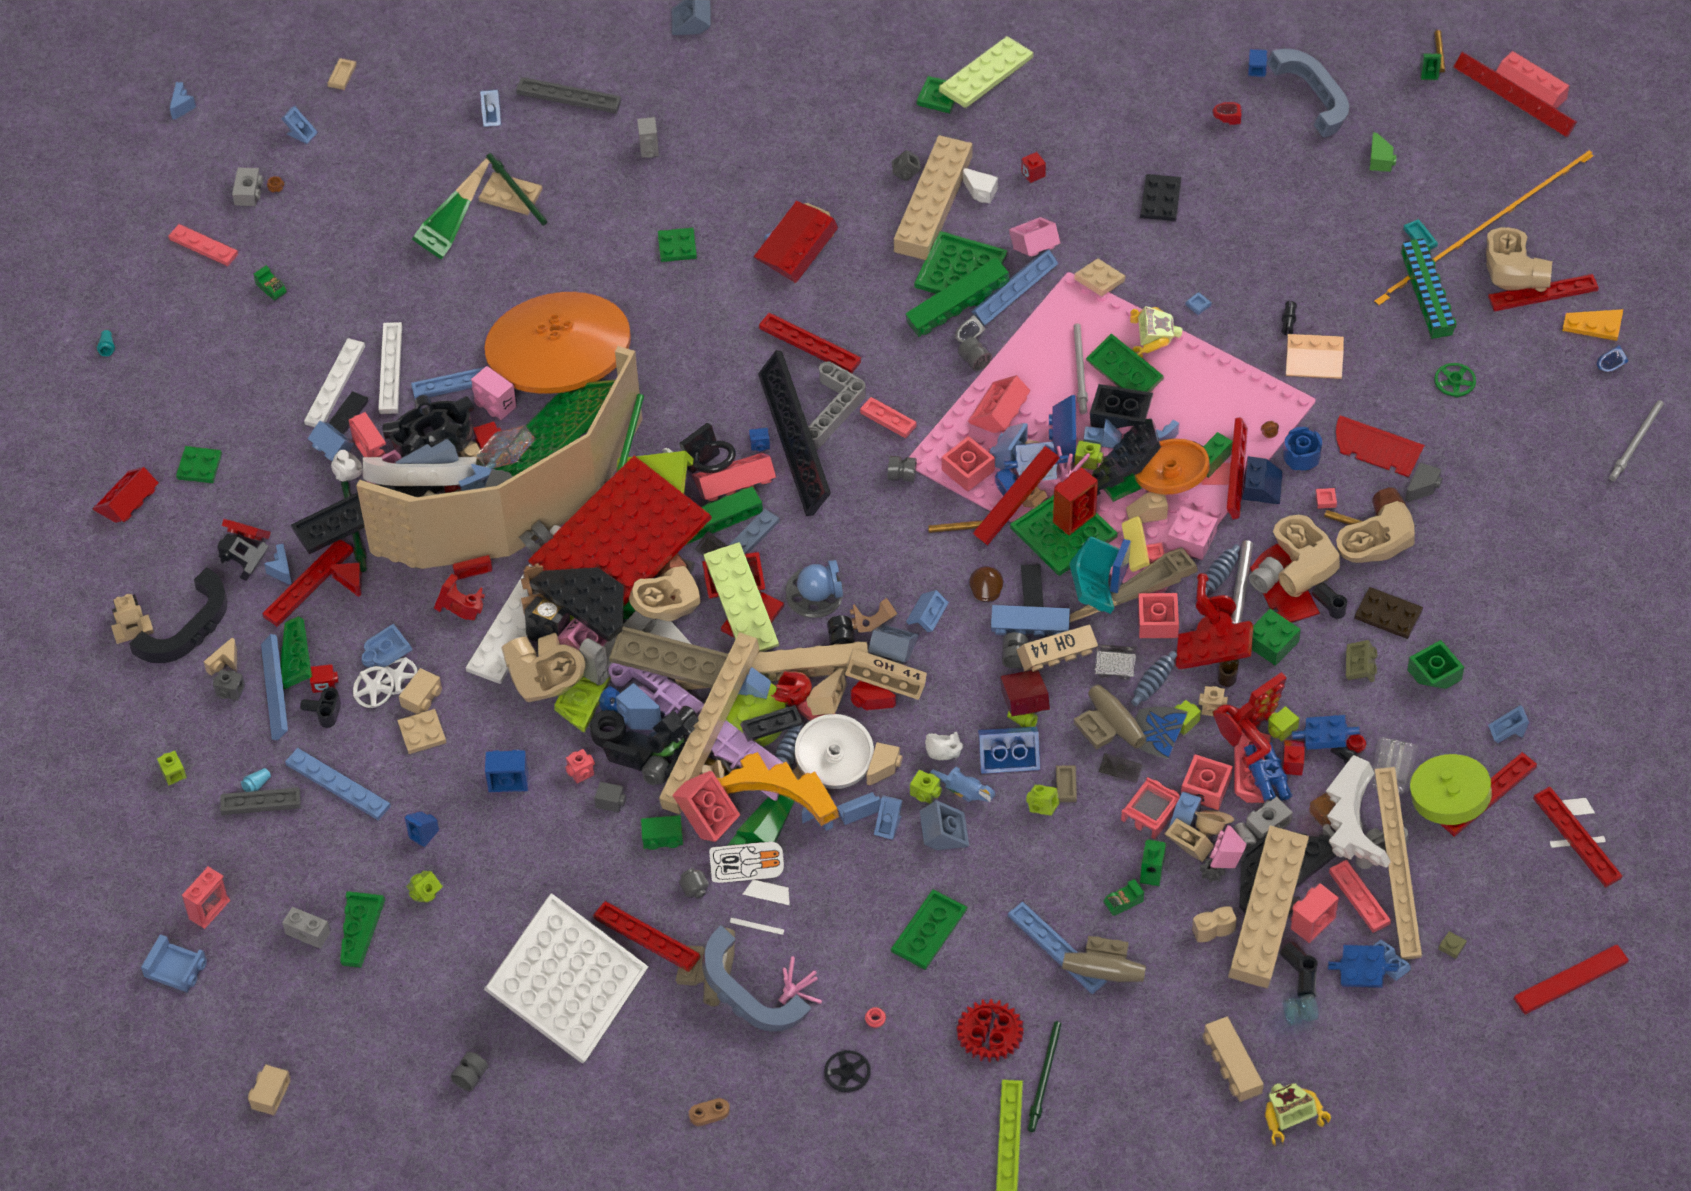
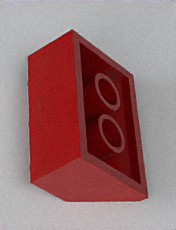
[92,467,158,523]
[702,552,765,599]

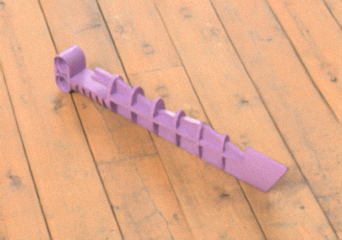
[608,663,783,801]

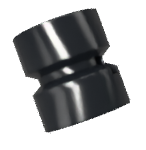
[827,615,855,645]

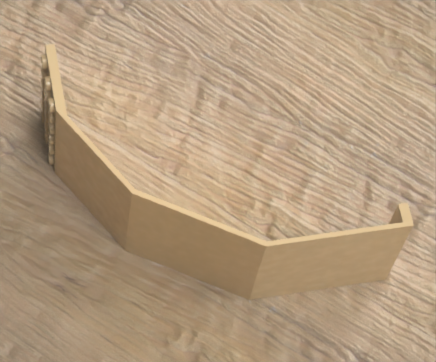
[356,346,642,569]

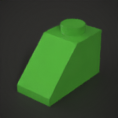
[1370,132,1396,172]

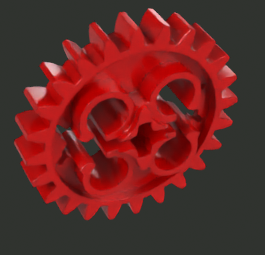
[957,999,1024,1062]

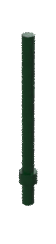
[486,153,548,226]
[341,481,367,572]
[1027,1021,1062,1132]

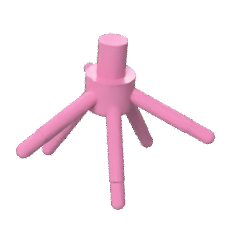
[1057,446,1090,482]
[779,956,822,1005]

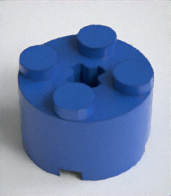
[1283,427,1322,471]

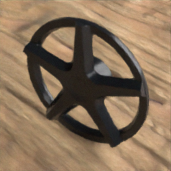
[824,1050,871,1092]

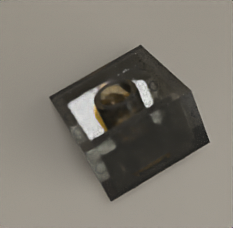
[1095,644,1137,679]

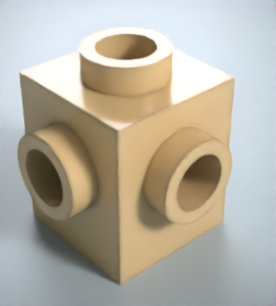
[1199,686,1228,716]

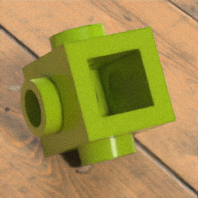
[910,770,942,804]
[1026,784,1059,816]
[406,871,443,902]

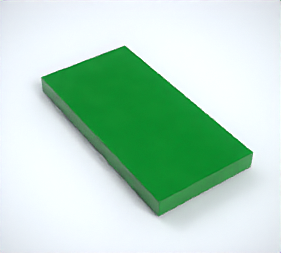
[1086,333,1164,392]
[891,889,967,970]

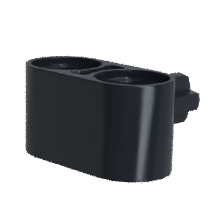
[300,687,341,728]

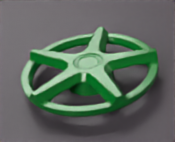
[1434,363,1476,397]

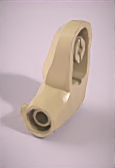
[1273,515,1340,597]
[501,637,585,702]

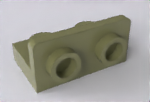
[1346,640,1378,682]

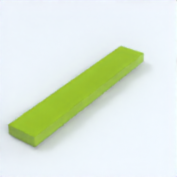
[996,1080,1023,1191]

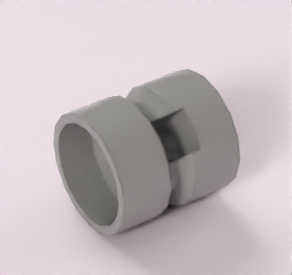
[1249,557,1284,593]

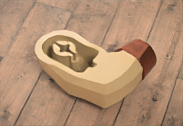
[1336,487,1415,563]
[629,553,700,621]

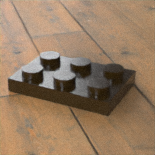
[1354,587,1423,639]

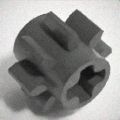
[1200,858,1225,883]

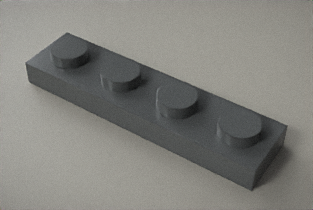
[220,787,301,815]

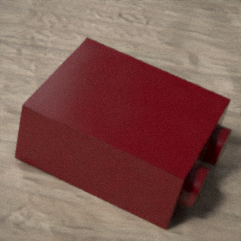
[1000,670,1050,717]

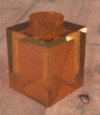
[1309,793,1336,827]

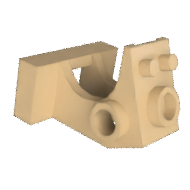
[111,594,154,644]

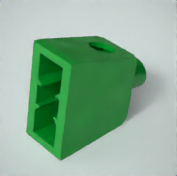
[1140,839,1166,886]

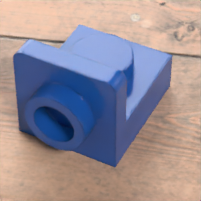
[749,428,770,451]

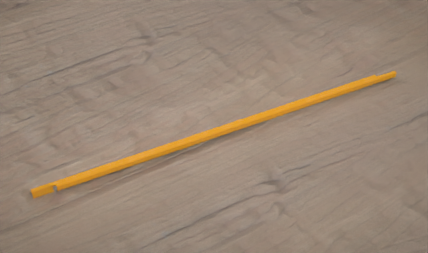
[1374,150,1594,305]

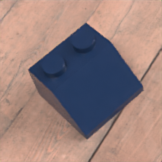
[1242,456,1283,504]

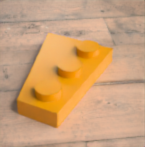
[1562,309,1624,341]

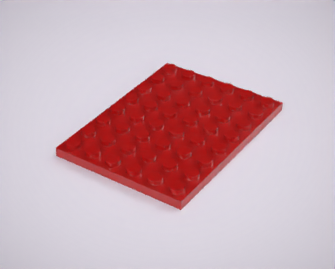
[527,456,712,606]

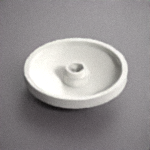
[795,714,874,789]

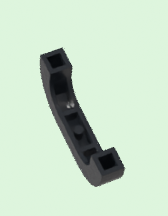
[129,567,227,663]

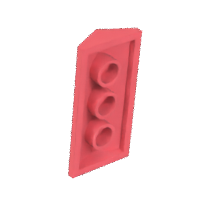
[1234,732,1270,803]

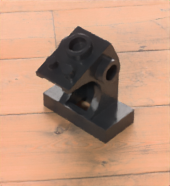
[217,533,269,581]

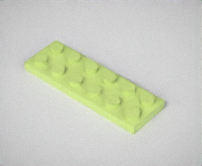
[939,36,1033,108]
[704,542,779,652]

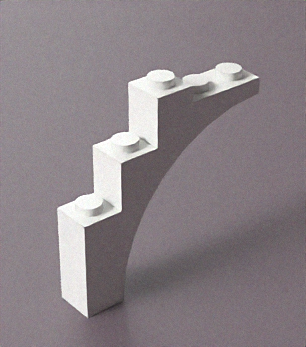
[1326,755,1391,868]

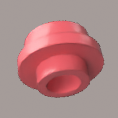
[865,1007,886,1028]

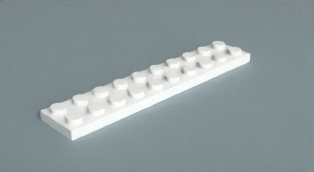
[466,525,561,684]

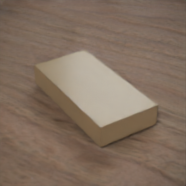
[327,58,356,90]

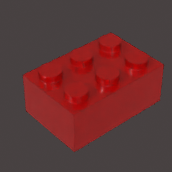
[1053,467,1098,535]

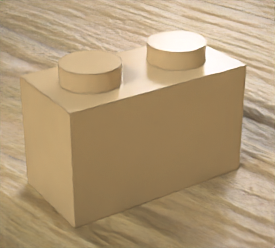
[399,668,442,714]
[248,1064,291,1116]

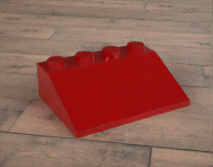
[753,201,839,283]

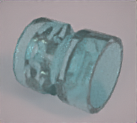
[1283,993,1319,1026]

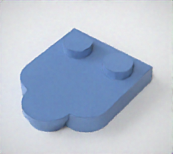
[362,624,412,667]

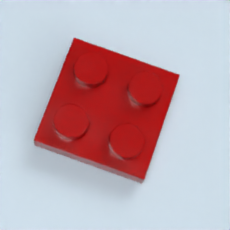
[221,519,271,541]

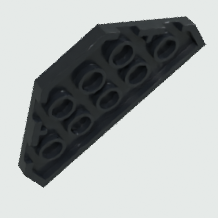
[1092,419,1161,496]
[529,567,625,642]
[1239,833,1337,913]

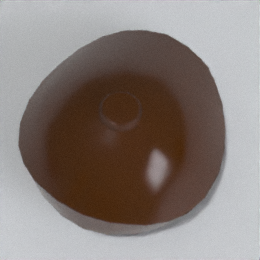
[969,566,1003,602]

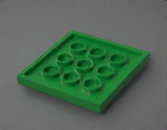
[914,231,1008,306]
[1010,495,1118,576]

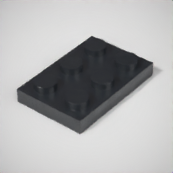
[1140,174,1181,222]

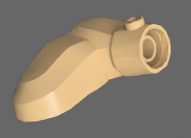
[1486,228,1552,291]

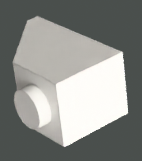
[963,168,998,203]

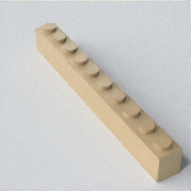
[659,632,759,815]
[675,642,868,690]

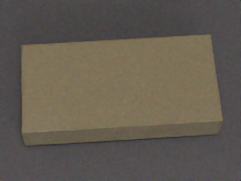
[1056,765,1077,802]

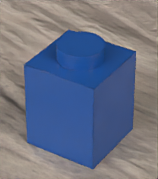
[1248,49,1267,77]

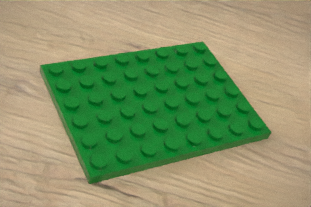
[485,380,615,477]

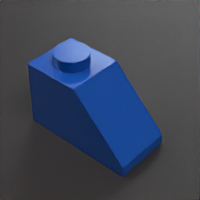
[405,811,439,847]

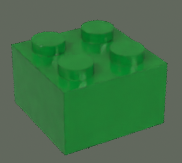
[1252,609,1301,666]

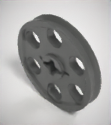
[786,568,843,618]

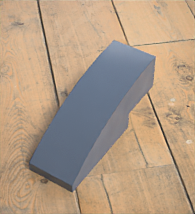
[396,439,459,464]

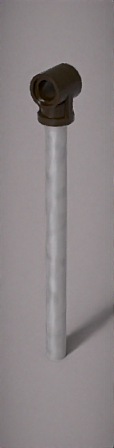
[1217,540,1253,687]

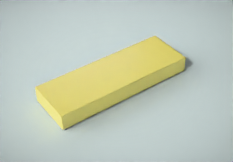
[1121,516,1150,572]

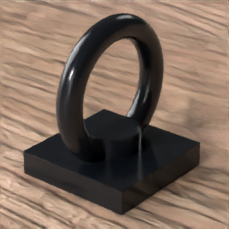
[679,423,736,474]

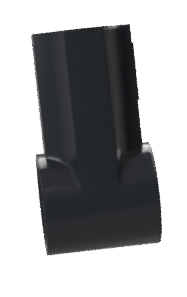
[1312,583,1347,619]

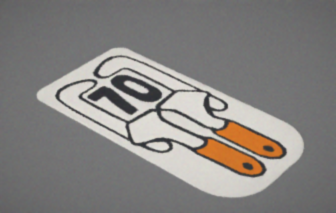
[710,842,784,883]

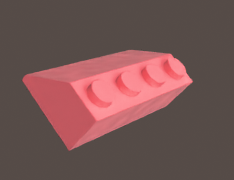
[1496,51,1569,109]
[692,453,776,501]

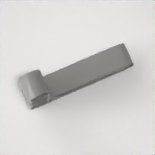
[808,362,866,450]
[579,611,656,685]

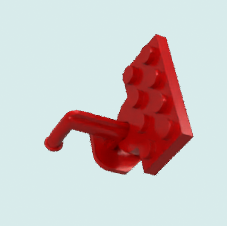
[1176,573,1253,669]
[1212,672,1287,768]

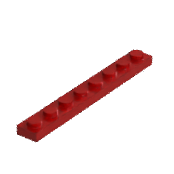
[1453,52,1577,137]

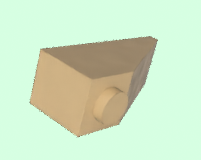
[807,668,847,715]

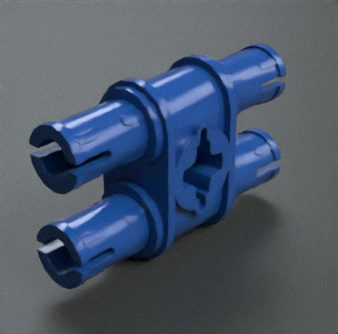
[1244,742,1292,802]

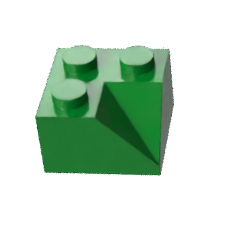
[1407,640,1464,689]

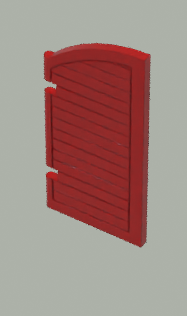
[1336,415,1425,477]
[1250,544,1320,623]

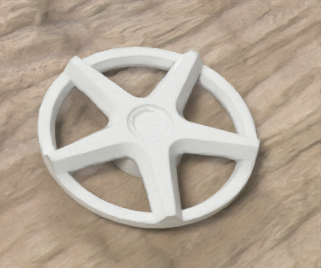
[376,657,417,695]
[353,666,394,708]

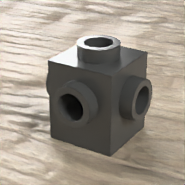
[891,150,921,181]
[213,670,245,701]

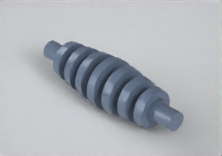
[1205,544,1240,595]
[1131,651,1177,706]
[775,722,804,767]

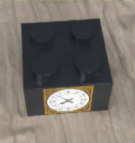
[525,596,570,645]

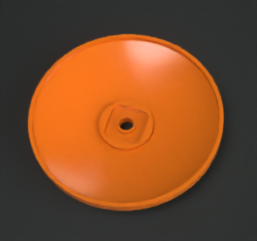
[485,292,631,394]

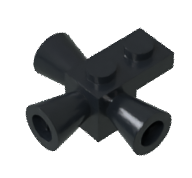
[647,706,699,753]

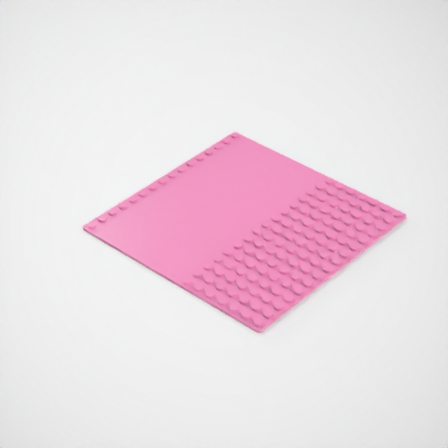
[909,272,1315,593]

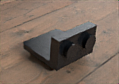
[602,731,654,771]

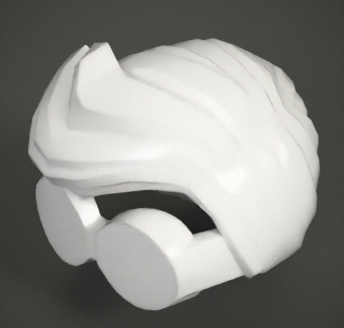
[331,450,363,481]
[925,732,963,761]

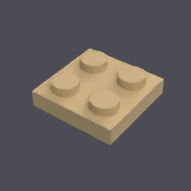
[1074,259,1126,296]
[397,709,446,754]

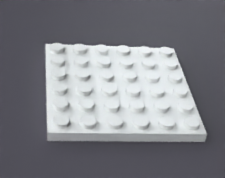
[484,893,648,1063]

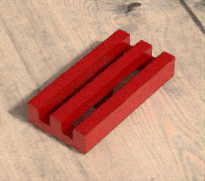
[452,555,493,580]

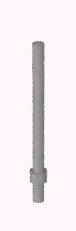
[1073,323,1088,414]
[1609,400,1664,481]

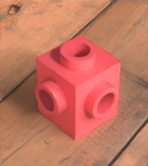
[565,749,595,784]

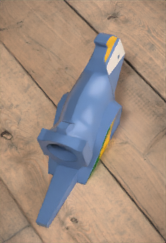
[930,767,995,802]

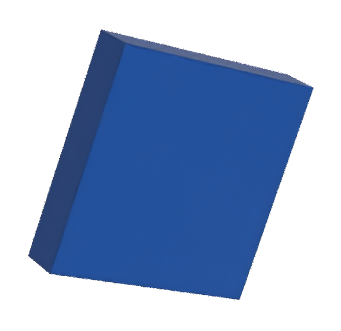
[1110,539,1131,593]

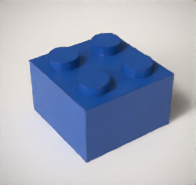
[485,750,529,792]

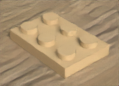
[479,172,542,215]

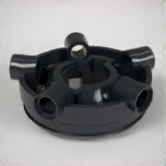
[382,395,474,458]

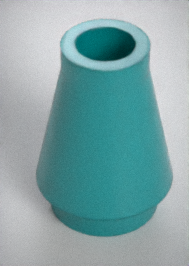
[97,330,115,357]

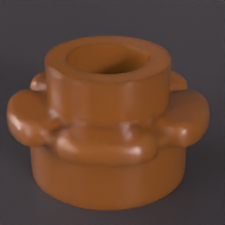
[267,176,284,192]
[1261,421,1279,438]

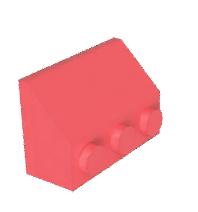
[968,375,1031,433]
[672,771,740,842]

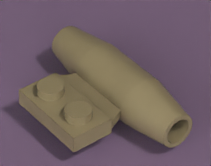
[1074,685,1147,750]
[675,928,735,1006]
[1062,936,1146,982]

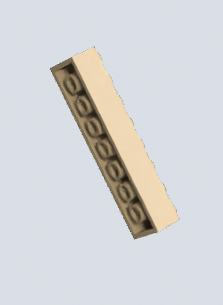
[894,135,972,260]
[1228,826,1309,988]

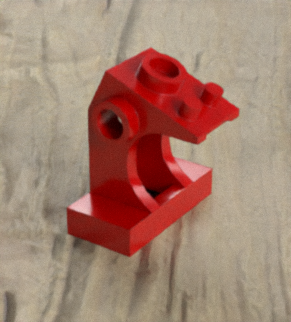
[434,574,485,621]

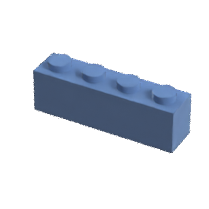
[991,605,1070,637]

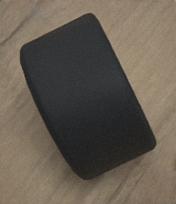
[590,710,626,748]

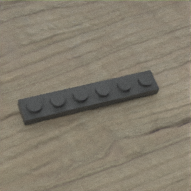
[516,77,622,114]

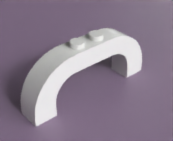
[363,457,477,486]

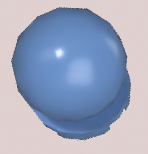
[797,560,843,602]

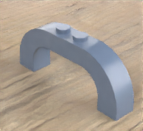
[1266,49,1349,138]
[702,925,811,1031]

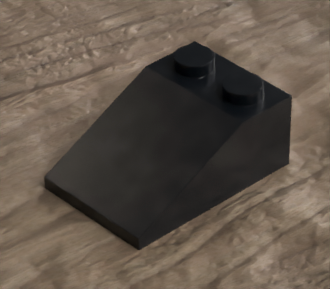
[1090,384,1153,428]

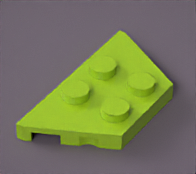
[554,676,611,733]

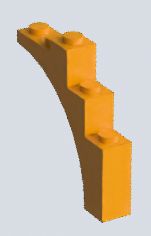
[717,752,839,826]

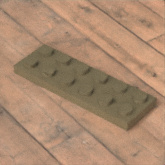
[609,626,728,689]

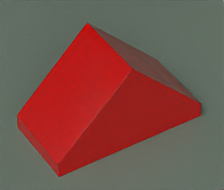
[330,563,362,597]

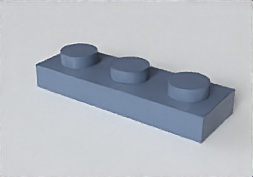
[729,509,780,554]

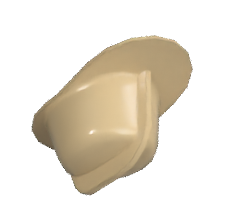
[1195,810,1234,837]

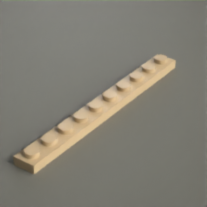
[1375,767,1422,960]

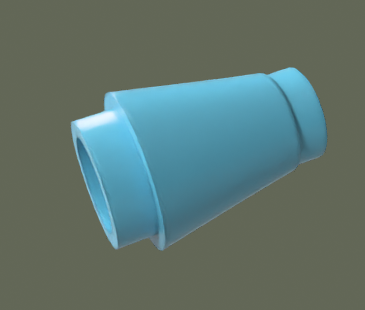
[241,768,271,792]

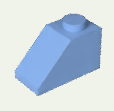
[480,89,501,127]
[1169,791,1201,828]

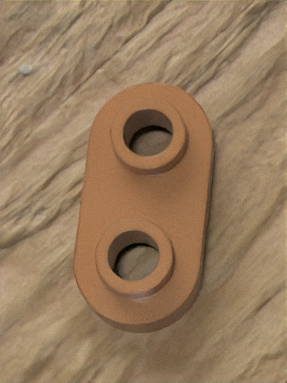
[689,1098,730,1126]

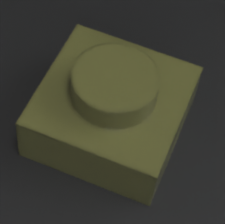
[1438,931,1467,959]

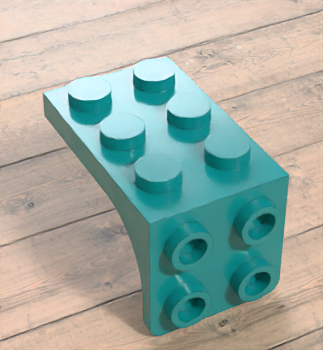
[1069,537,1119,614]

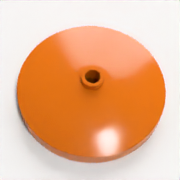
[1135,439,1210,495]

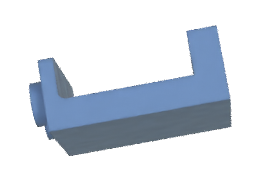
[141,935,207,992]

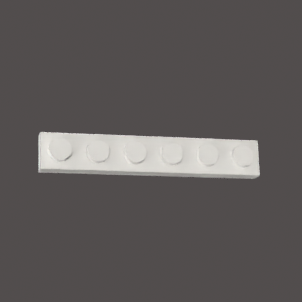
[379,322,402,414]
[304,338,365,427]

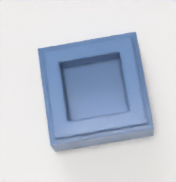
[1185,292,1211,315]

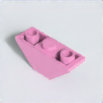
[1210,825,1246,868]

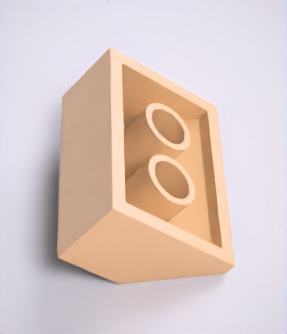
[1286,334,1344,379]

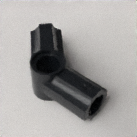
[1280,941,1318,1000]

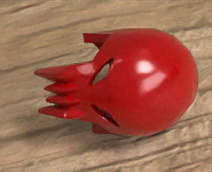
[771,671,812,706]

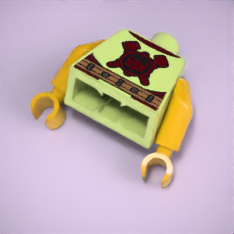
[1129,306,1182,358]
[1265,1083,1331,1146]

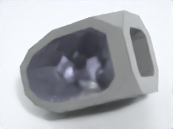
[955,314,985,342]

